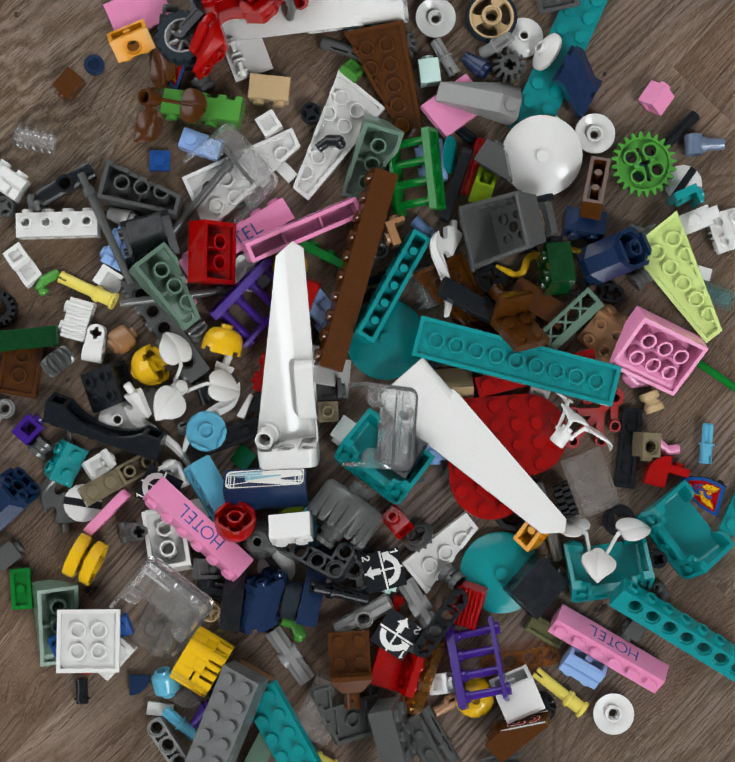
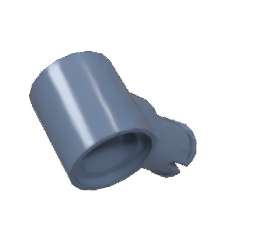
[684,133,725,156]

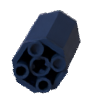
[552,45,603,120]
[577,227,652,285]
[0,467,40,532]
[239,566,289,635]

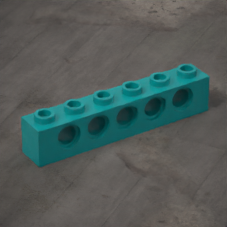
[353,228,431,346]

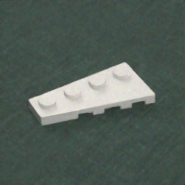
[401,511,478,594]

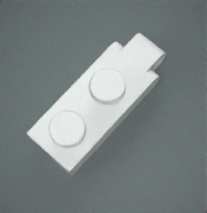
[679,205,721,235]

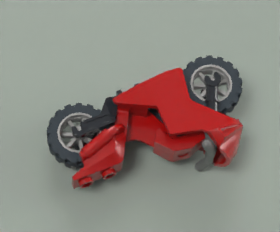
[155,0,309,80]

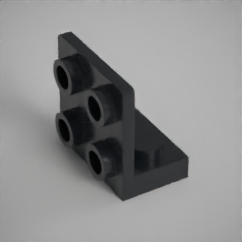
[81,360,134,413]

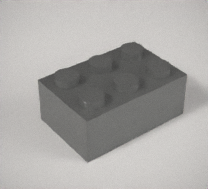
[368,695,418,762]

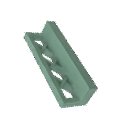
[542,287,604,350]

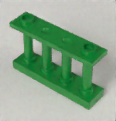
[388,126,446,217]

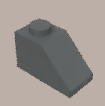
[474,139,513,185]

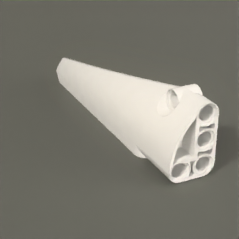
[222,0,409,41]
[255,241,320,470]
[377,358,567,534]

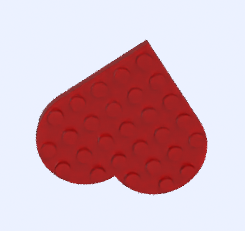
[447,394,567,520]

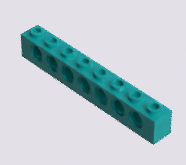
[609,578,735,682]

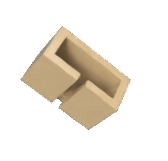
[248,73,291,108]

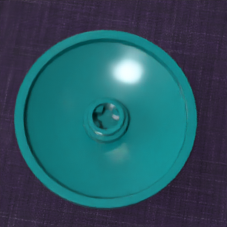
[348,301,421,380]
[460,531,536,613]

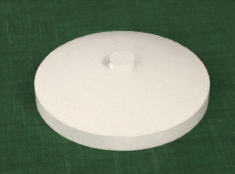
[503,115,583,196]

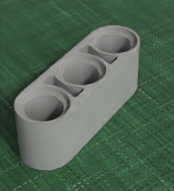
[147,716,188,762]

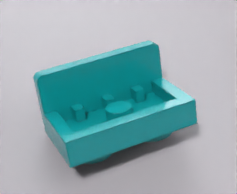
[44,438,89,488]

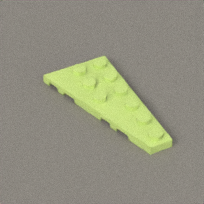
[643,211,723,343]

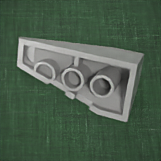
[435,81,522,126]

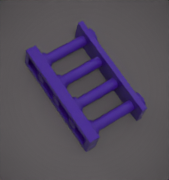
[208,257,274,348]
[445,616,512,710]

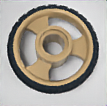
[465,0,517,44]

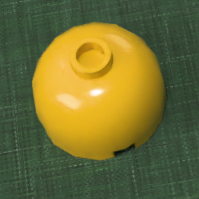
[201,323,243,357]
[131,344,170,386]
[455,677,494,718]

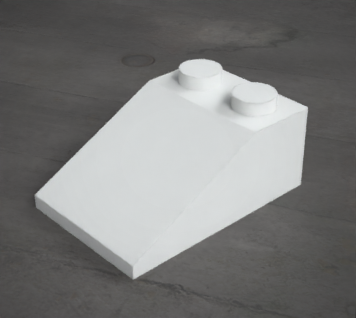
[141,510,193,576]

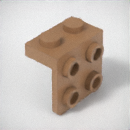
[577,302,628,362]

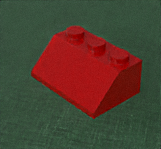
[188,219,236,285]

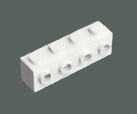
[16,208,101,240]

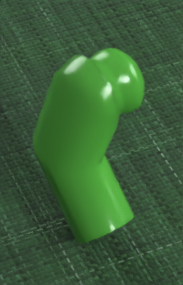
[35,269,60,296]
[281,618,306,642]

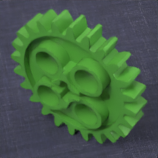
[610,131,677,198]

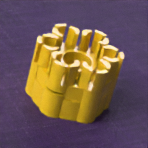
[169,625,235,698]

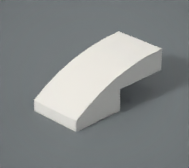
[2,242,43,289]

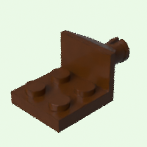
[488,283,550,353]
[328,629,372,709]

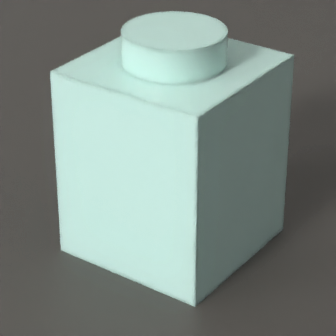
[417,55,441,88]

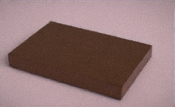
[0,347,46,399]

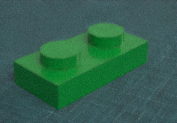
[9,567,34,610]

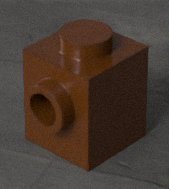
[52,67,87,102]

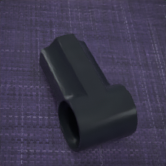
[194,579,224,601]

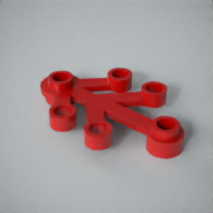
[566,388,624,449]

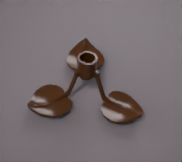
[134,49,207,143]

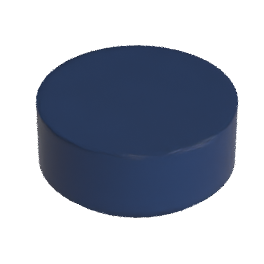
[84,54,105,76]

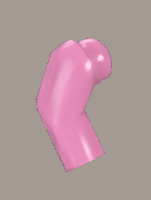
[621,372,649,388]
[661,437,680,456]

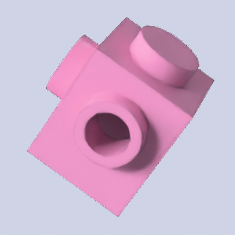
[638,80,675,116]

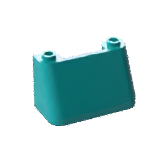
[334,408,435,505]
[637,480,735,580]
[563,537,655,603]

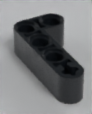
[274,542,357,583]

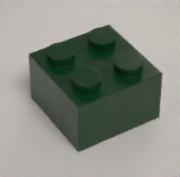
[536,241,576,296]

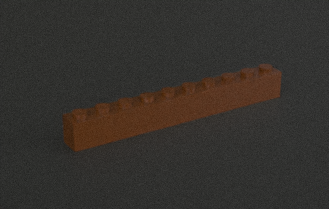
[313,167,398,372]

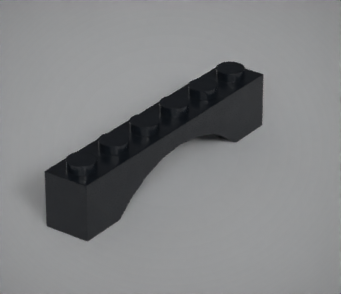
[43,392,168,461]

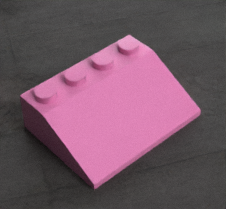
[609,306,709,396]

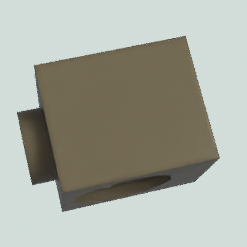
[318,401,339,423]
[632,432,661,461]

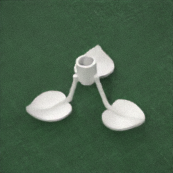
[153,332,240,421]
[549,393,613,451]
[562,515,651,583]

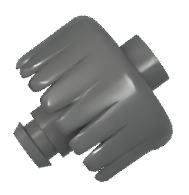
[307,479,383,550]

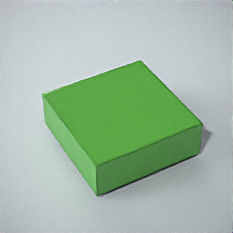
[339,58,365,83]

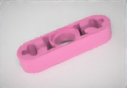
[83,488,132,537]

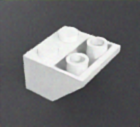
[489,665,545,725]

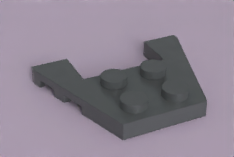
[310,684,381,746]

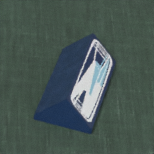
[223,468,309,510]

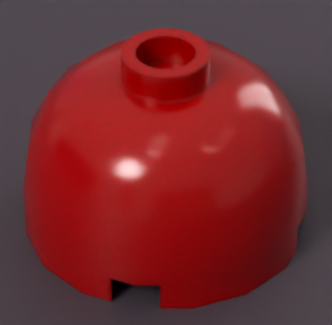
[214,502,256,543]

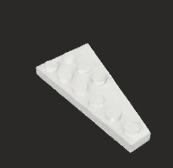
[293,70,385,202]
[182,128,300,221]

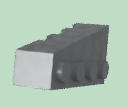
[97,159,183,221]

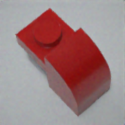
[641,456,690,488]

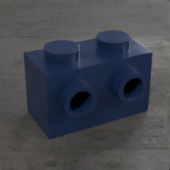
[561,206,607,243]

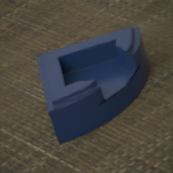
[130,674,151,696]

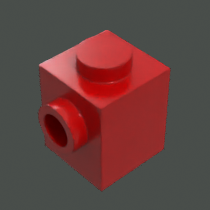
[383,505,415,540]

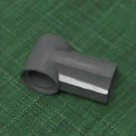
[118,521,148,543]

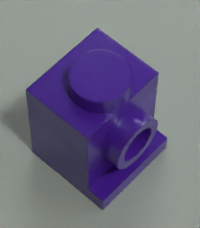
[11,414,46,445]

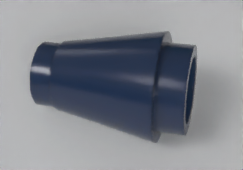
[461,52,492,79]

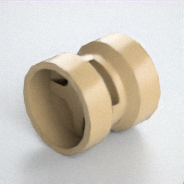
[639,389,665,415]
[200,600,221,622]

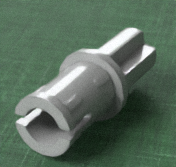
[479,32,514,59]
[431,38,460,78]

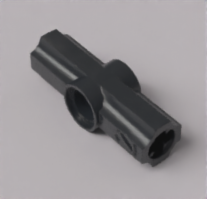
[35,161,97,208]

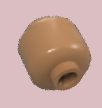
[106,325,137,355]

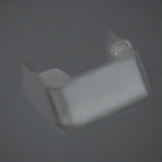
[183,122,278,224]
[342,382,418,471]
[109,556,214,657]

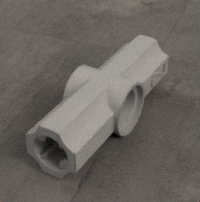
[399,577,441,636]
[333,593,395,631]
[265,625,315,686]

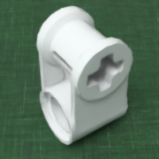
[81,324,108,364]

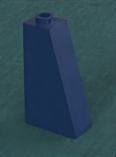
[295,545,333,628]

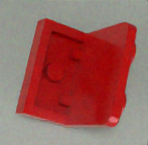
[370,646,425,698]

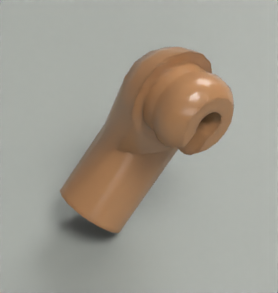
[432,693,457,717]

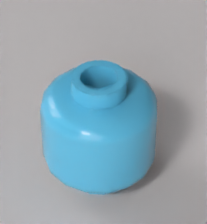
[151,666,180,699]

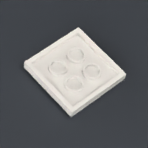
[56,609,121,673]

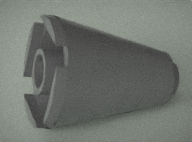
[241,519,277,559]

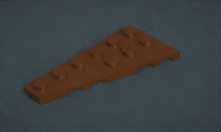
[344,20,424,140]
[413,253,499,335]

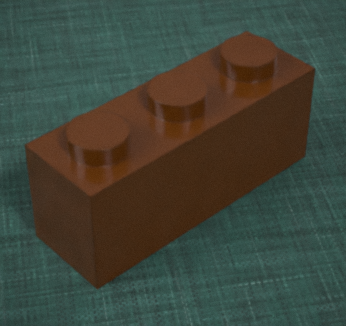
[580,156,611,220]
[511,276,572,331]

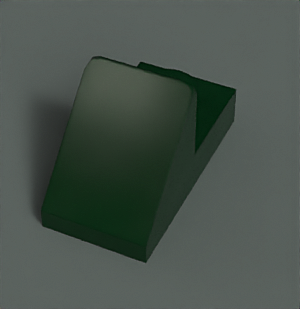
[230,443,259,469]

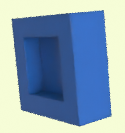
[149,150,171,172]

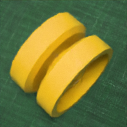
[62,533,109,586]

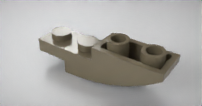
[77,455,160,507]

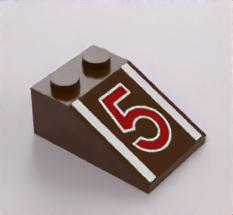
[485,709,551,762]

